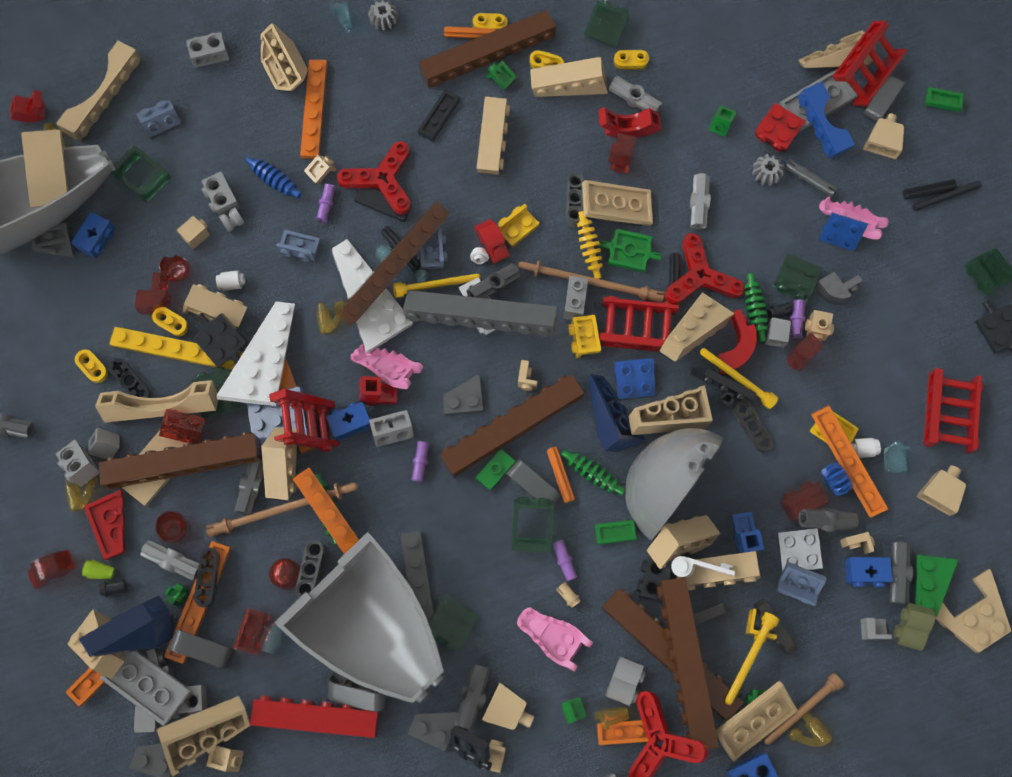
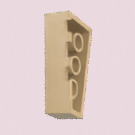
[530,57,608,97]
[477,97,510,175]
[660,292,734,362]
[628,385,713,435]
[676,551,761,591]
[157,696,250,777]

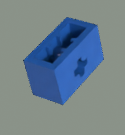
[71,212,116,259]
[326,402,371,441]
[845,557,893,588]

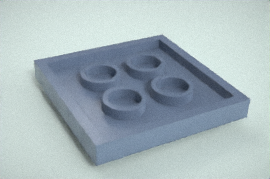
[247,386,309,456]

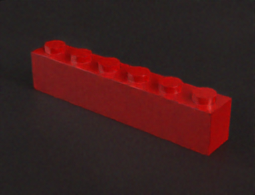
[250,695,380,738]

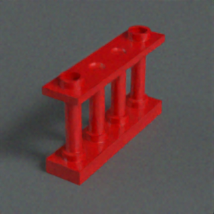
[832,21,907,106]
[599,296,679,352]
[923,368,984,454]
[269,389,340,452]

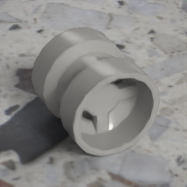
[219,208,244,232]

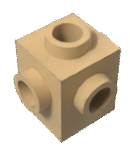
[805,310,834,342]

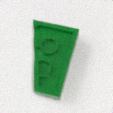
[915,555,958,617]

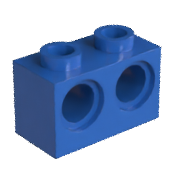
[725,752,778,777]

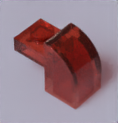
[135,272,172,314]
[27,550,76,589]

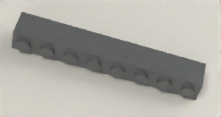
[403,290,558,337]

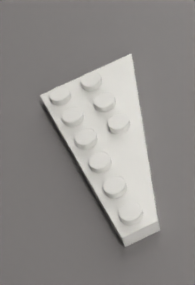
[332,240,413,354]
[216,301,295,406]

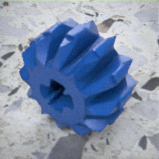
[821,462,853,497]

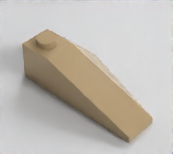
[799,31,875,68]

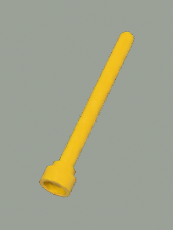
[393,274,481,298]
[700,348,778,409]
[725,612,780,705]

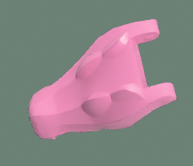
[819,196,889,239]
[350,344,423,389]
[517,607,593,672]

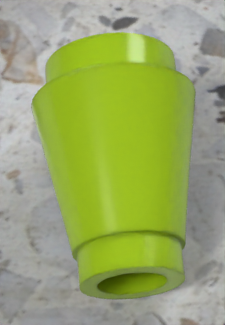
[82,559,115,579]

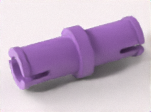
[316,184,336,223]
[790,300,806,339]
[411,441,430,482]
[552,539,578,582]

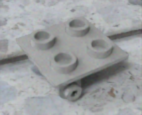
[778,528,823,571]

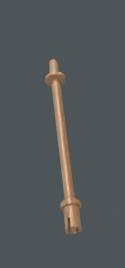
[518,260,665,303]
[206,483,358,538]

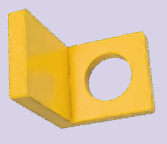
[745,609,777,642]

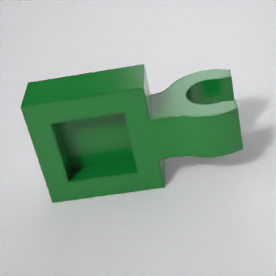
[165,583,189,606]

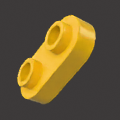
[473,13,508,30]
[613,50,649,70]
[530,51,564,69]
[152,307,188,336]
[75,349,108,383]

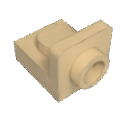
[304,155,337,184]
[518,360,538,391]
[840,532,875,554]
[483,739,506,773]
[206,745,244,772]

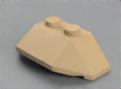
[260,23,308,91]

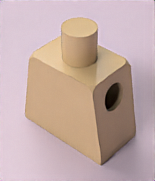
[863,114,904,159]
[916,466,966,516]
[482,683,534,730]

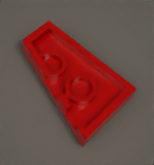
[84,489,125,561]

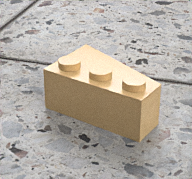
[182,284,247,330]
[262,427,297,500]
[646,515,721,569]
[67,609,124,679]

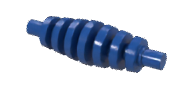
[246,156,302,199]

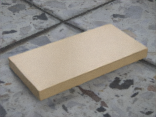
[21,129,68,208]
[582,180,653,226]
[122,422,195,507]
[716,681,798,762]

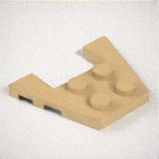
[935,569,1011,653]

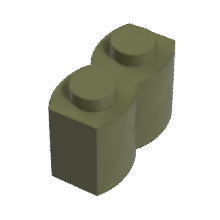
[893,603,936,651]

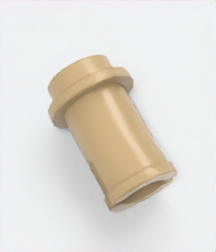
[556,582,581,608]

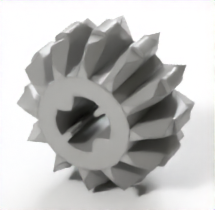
[368,0,398,31]
[752,154,784,186]

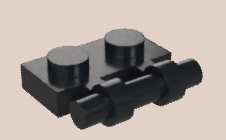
[450,725,492,770]

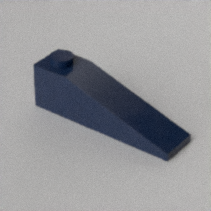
[588,374,645,452]
[79,596,173,657]

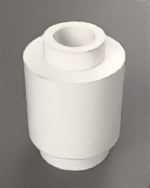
[216,270,245,291]
[851,438,881,458]

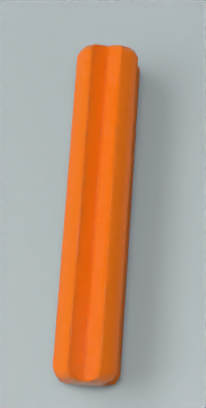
[444,26,495,39]
[547,447,575,503]

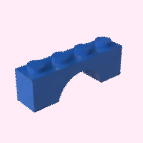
[797,82,855,159]

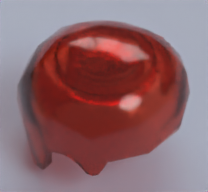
[159,254,190,282]
[155,511,187,543]
[269,558,300,590]

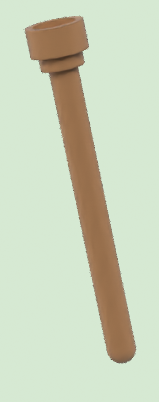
[764,673,845,745]

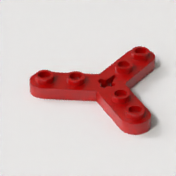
[337,141,411,215]
[665,233,745,304]
[628,691,709,777]

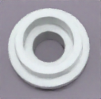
[470,247,489,264]

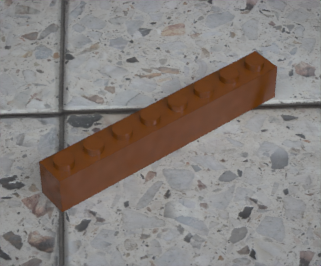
[419,10,556,88]
[336,201,451,326]
[440,374,584,478]
[99,432,262,490]
[657,577,719,749]
[601,588,744,721]

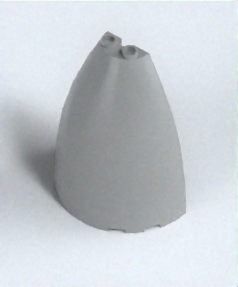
[0,145,115,256]
[625,428,723,541]
[274,532,443,703]

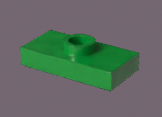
[924,87,964,112]
[475,449,516,491]
[594,520,637,545]

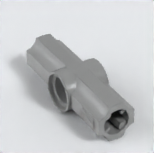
[609,76,662,113]
[690,173,711,230]
[140,540,199,581]

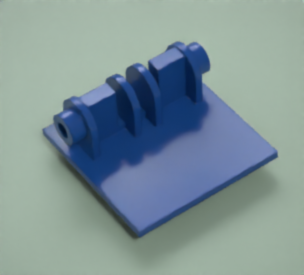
[819,212,868,251]
[614,358,656,399]

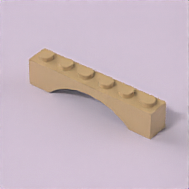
[56,41,141,142]
[95,380,219,423]

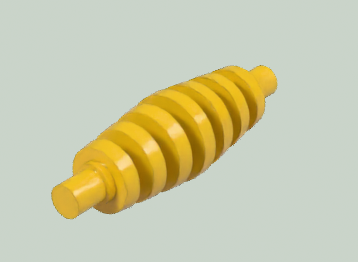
[577,211,603,279]

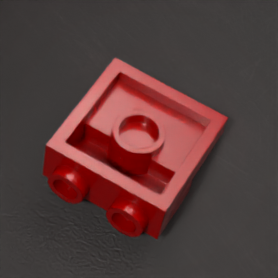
[755,103,806,153]

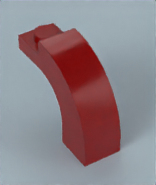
[599,107,661,139]
[717,309,757,376]

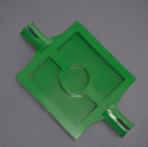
[599,229,662,273]

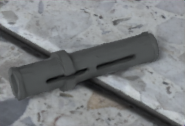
[784,159,838,197]

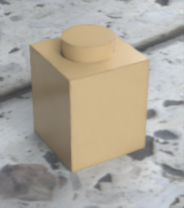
[177,216,210,249]

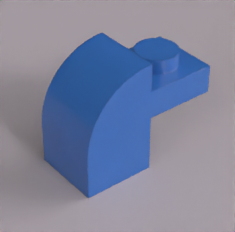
[731,511,764,553]

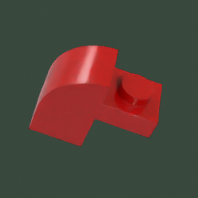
[10,90,45,122]
[474,219,510,264]
[359,376,397,406]

